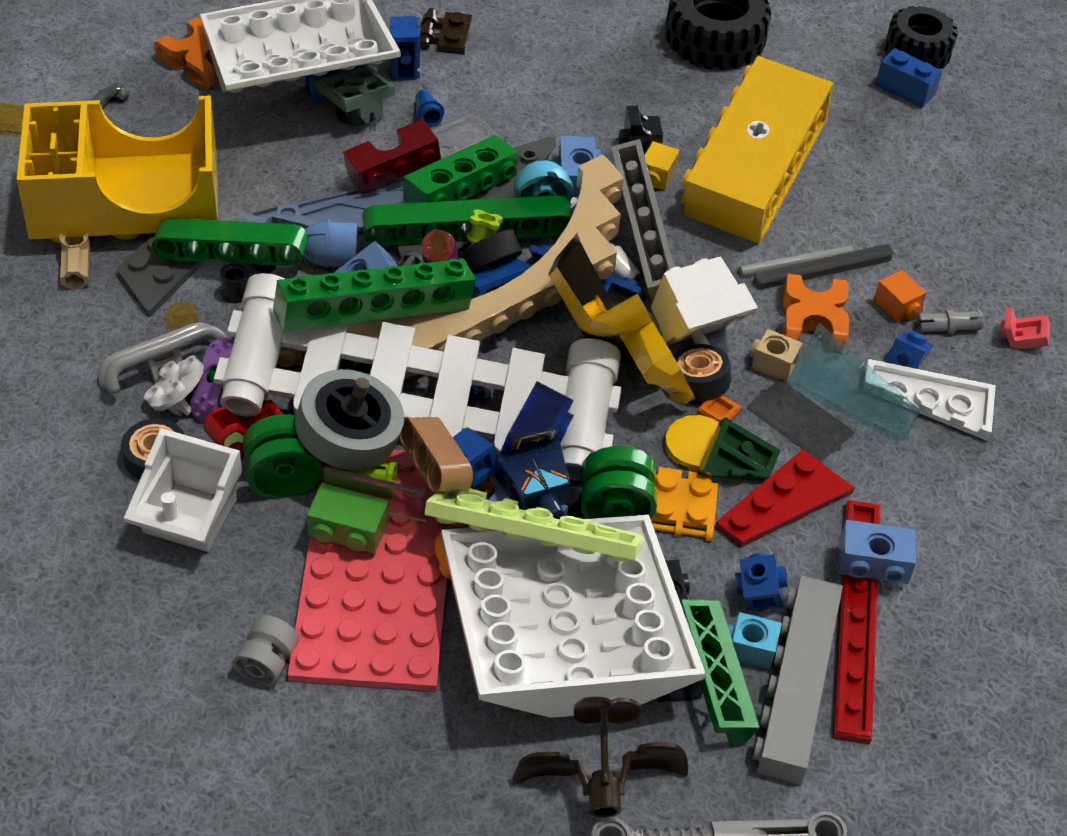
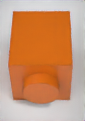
[874,270,926,323]

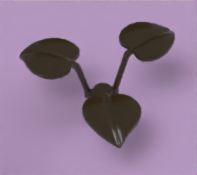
[512,697,688,818]

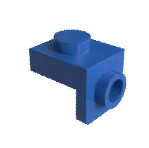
[886,331,933,369]

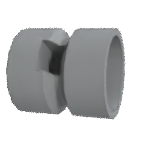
[232,615,299,686]

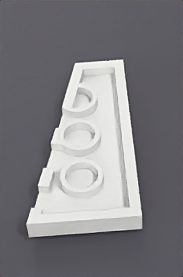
[863,359,996,441]

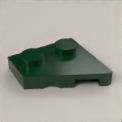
[697,417,781,480]

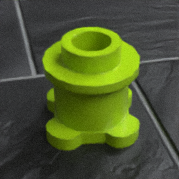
[467,210,503,245]

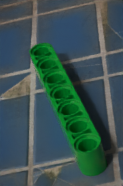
[362,195,572,246]

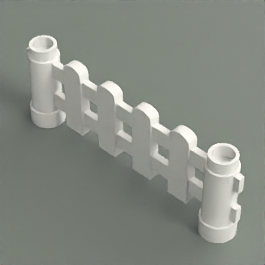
[214,273,621,481]

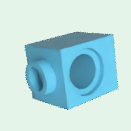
[728,612,782,670]

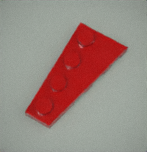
[715,449,855,548]

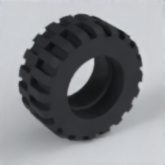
[665,0,772,70]

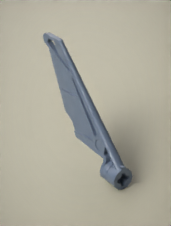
[234,177,405,232]

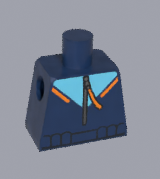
[495,438,570,519]

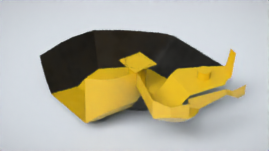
[548,232,695,404]

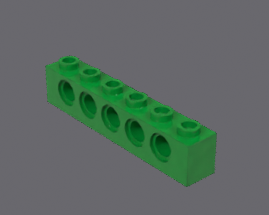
[273,259,476,333]

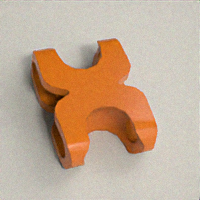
[154,17,216,90]
[782,274,849,353]

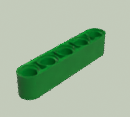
[151,218,309,266]

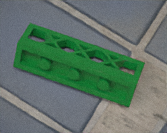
[680,599,760,747]

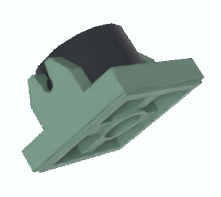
[316,64,396,125]

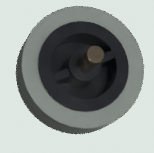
[295,369,404,470]

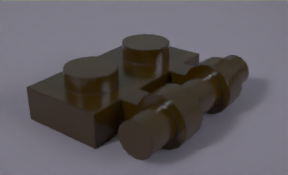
[419,8,472,55]

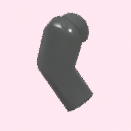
[90,83,129,109]

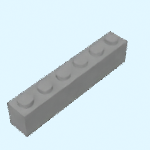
[611,139,674,303]
[752,575,843,785]

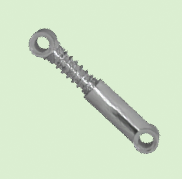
[591,811,847,836]

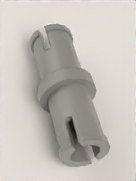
[916,309,983,334]

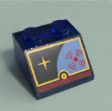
[500,381,574,454]

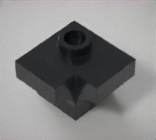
[619,105,663,156]

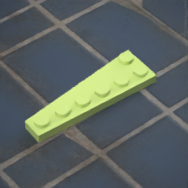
[424,488,644,562]

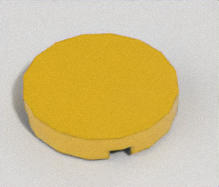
[665,415,719,472]

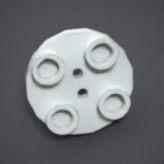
[144,355,204,416]

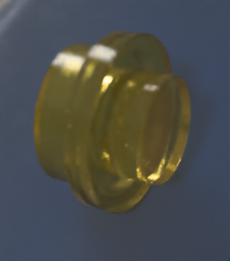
[166,303,198,329]

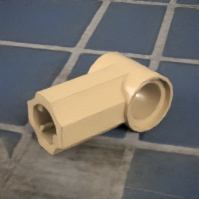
[60,233,91,289]

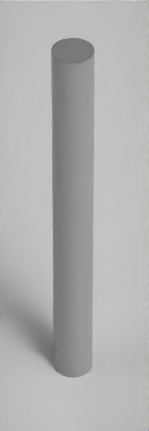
[738,245,854,278]

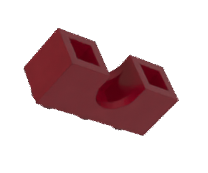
[343,119,441,194]

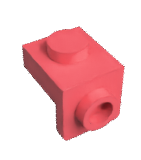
[1000,307,1050,349]

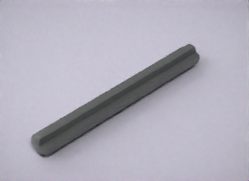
[753,244,894,289]

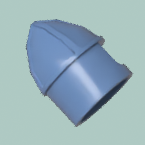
[303,219,358,268]

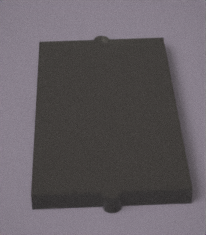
[747,379,855,462]
[323,467,429,523]

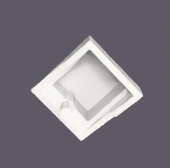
[651,256,758,345]
[124,428,242,552]

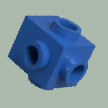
[735,553,788,610]

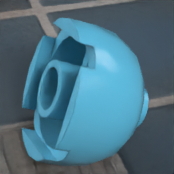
[514,160,574,206]

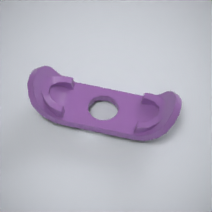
[191,336,235,424]

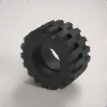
[884,6,958,69]

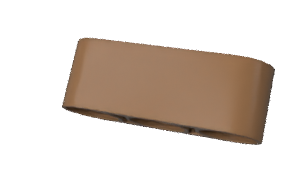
[399,417,473,492]

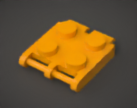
[650,467,718,543]

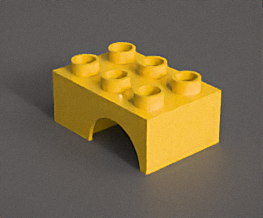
[17,96,218,243]

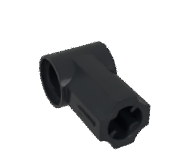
[220,263,276,304]

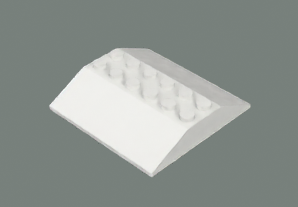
[200,0,401,92]
[441,515,705,718]

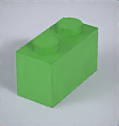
[307,483,389,554]

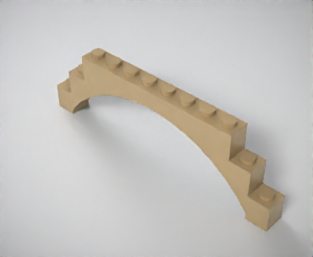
[304,154,624,379]

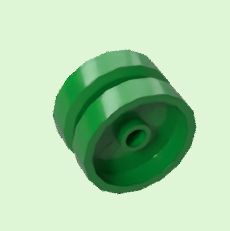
[243,414,324,499]
[580,446,657,519]

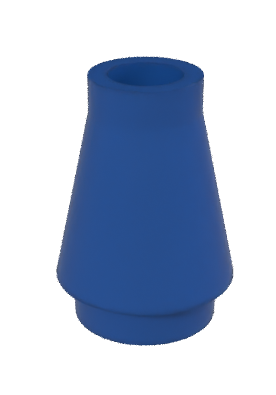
[415,90,444,127]

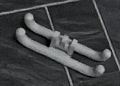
[98,322,227,394]

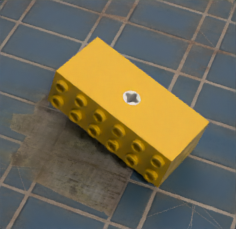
[681,56,833,244]

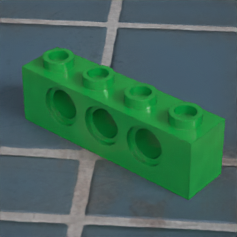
[403,135,518,203]

